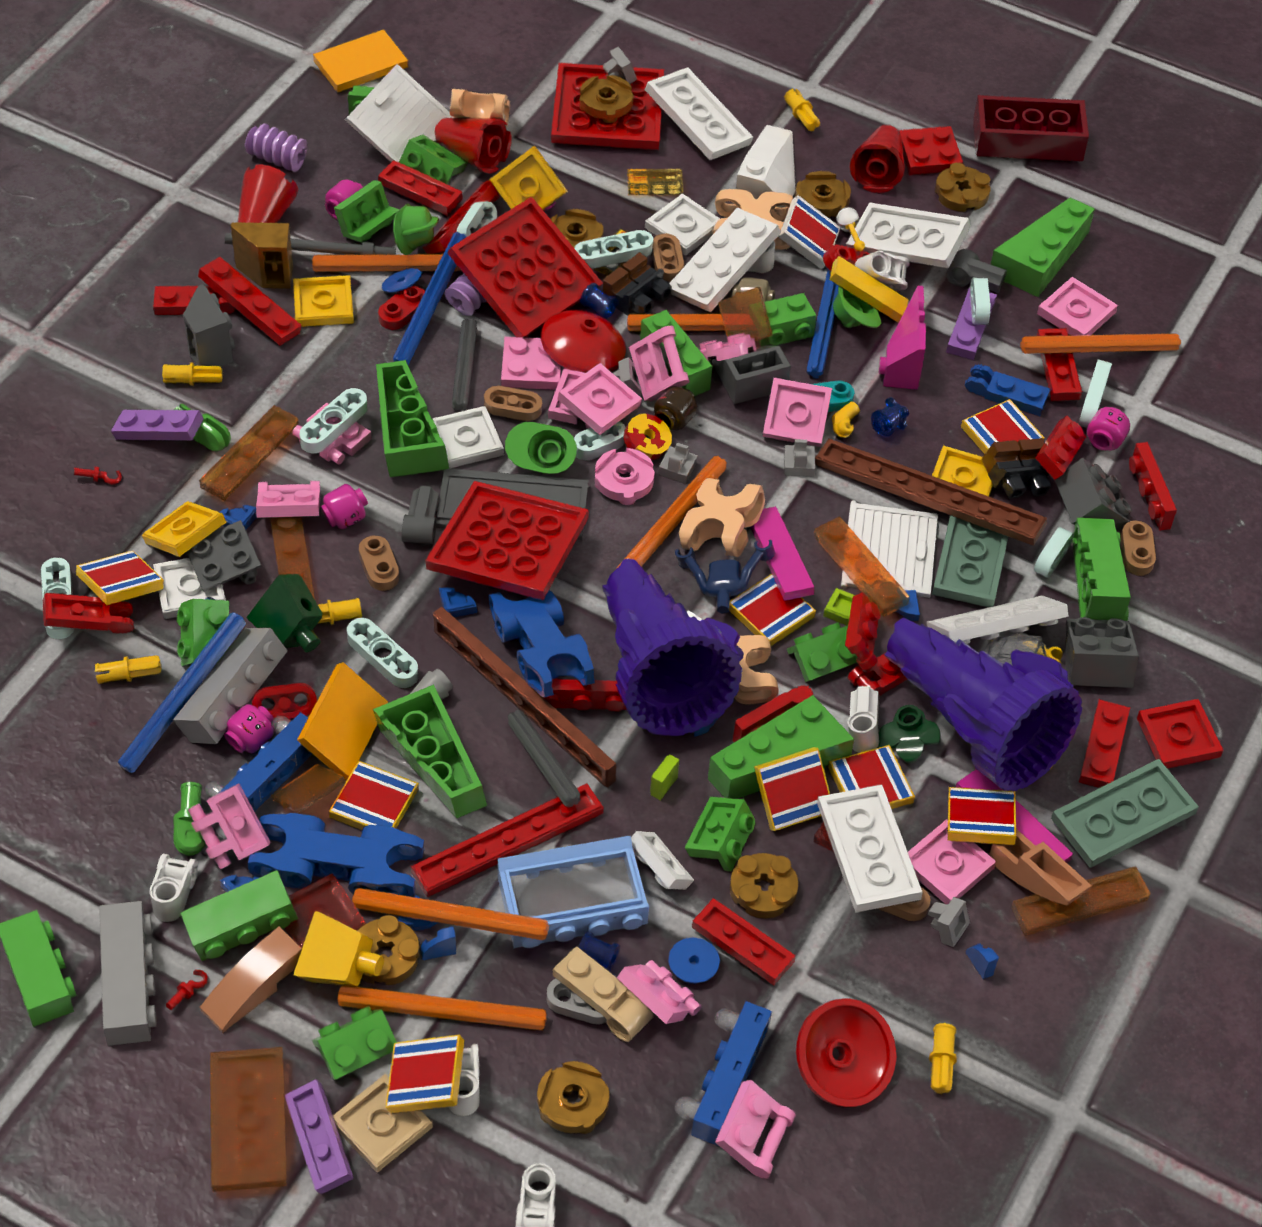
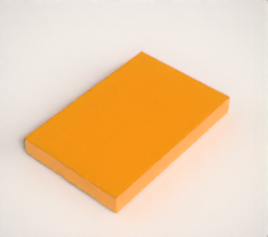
[313,30,408,93]
[297,662,388,780]

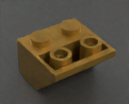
[231,222,293,289]

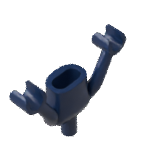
[675,540,775,614]

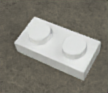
[631,831,694,890]

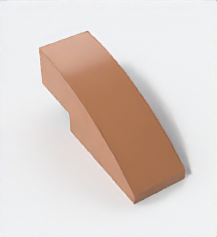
[989,829,1092,905]
[200,926,302,1033]

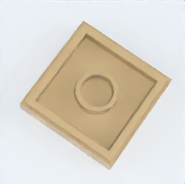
[333,1074,433,1173]

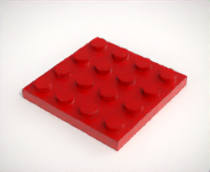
[551,63,664,150]
[447,196,603,339]
[426,481,589,600]

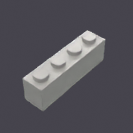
[173,628,287,744]
[99,901,157,1046]

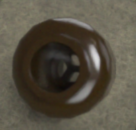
[654,386,698,430]

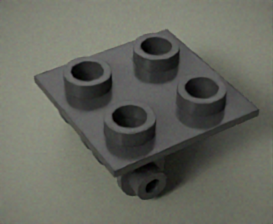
[187,520,262,592]

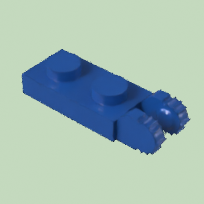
[964,364,1050,416]

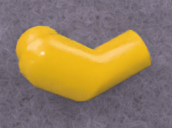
[831,402,860,438]

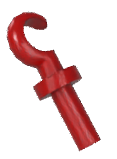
[74,467,122,485]
[166,969,208,1010]

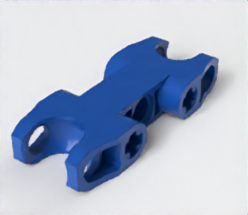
[489,590,595,697]
[248,813,425,897]

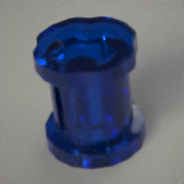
[580,283,618,319]
[578,931,620,972]

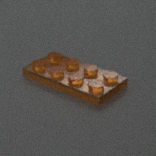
[210,1047,287,1192]

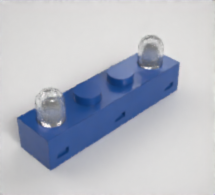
[205,712,312,812]
[675,1001,772,1146]

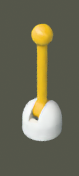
[836,207,865,252]

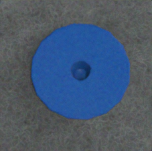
[382,268,421,293]
[668,937,720,984]

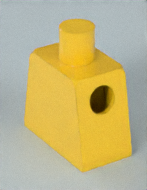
[293,911,384,987]

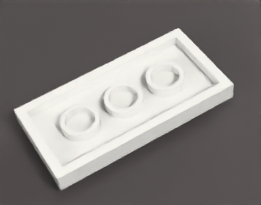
[645,67,753,160]
[846,202,971,268]
[669,208,781,312]
[927,596,1069,644]
[817,785,922,913]

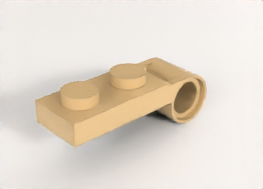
[553,946,654,1042]

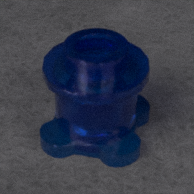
[871,397,909,437]

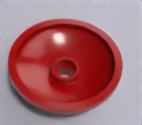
[541,310,626,373]
[796,998,896,1107]

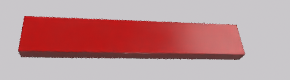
[411,783,604,898]

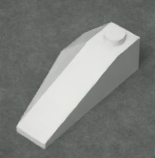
[736,125,796,208]

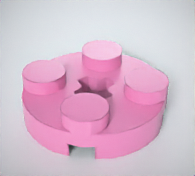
[699,333,757,361]
[595,448,655,505]

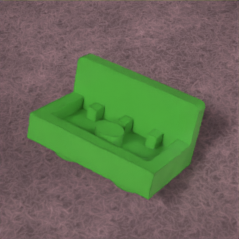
[334,180,399,242]
[750,293,816,347]
[177,599,229,666]
[787,622,857,682]
[312,1006,396,1080]

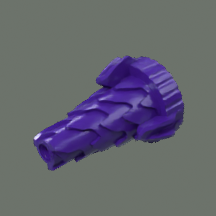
[602,559,744,736]
[884,618,1082,791]

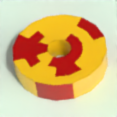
[624,414,672,460]

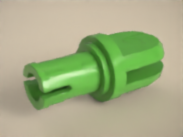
[174,404,231,452]
[173,782,206,856]

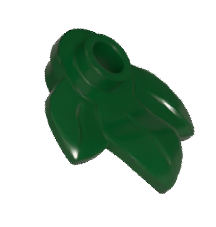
[877,705,941,764]

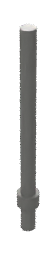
[225,233,396,255]

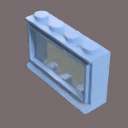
[498,835,649,948]

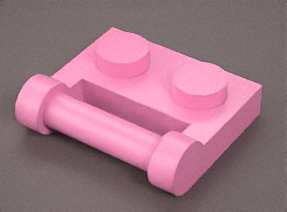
[629,326,690,402]
[256,481,321,518]
[715,1080,796,1179]

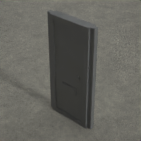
[436,468,589,540]

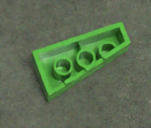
[991,197,1095,297]
[376,360,450,477]
[1072,518,1131,621]
[373,684,487,819]
[708,695,854,799]

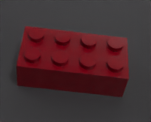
[973,95,1089,161]

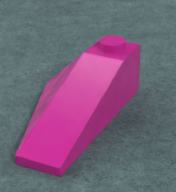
[878,286,926,389]

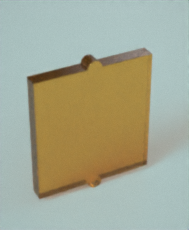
[718,287,772,342]
[271,764,346,814]

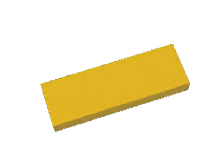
[830,256,908,323]

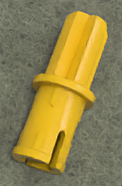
[784,88,820,131]
[162,362,223,386]
[318,598,362,625]
[95,655,162,684]
[929,1023,957,1094]

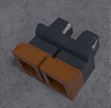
[602,252,672,316]
[982,438,1051,499]

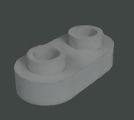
[547,979,607,1024]

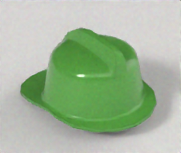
[393,203,439,255]
[833,286,881,328]
[505,422,577,474]

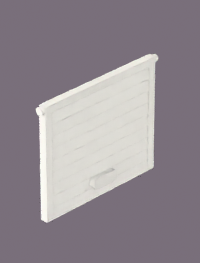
[345,64,453,162]
[841,500,938,598]

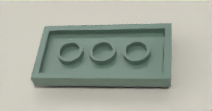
[932,515,1008,607]
[1051,759,1199,868]

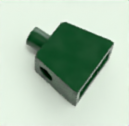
[246,574,322,652]

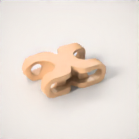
[450,88,510,127]
[713,189,794,250]
[679,478,765,557]
[734,635,779,704]

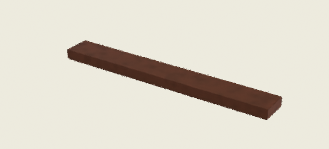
[815,438,1047,546]
[433,607,616,788]

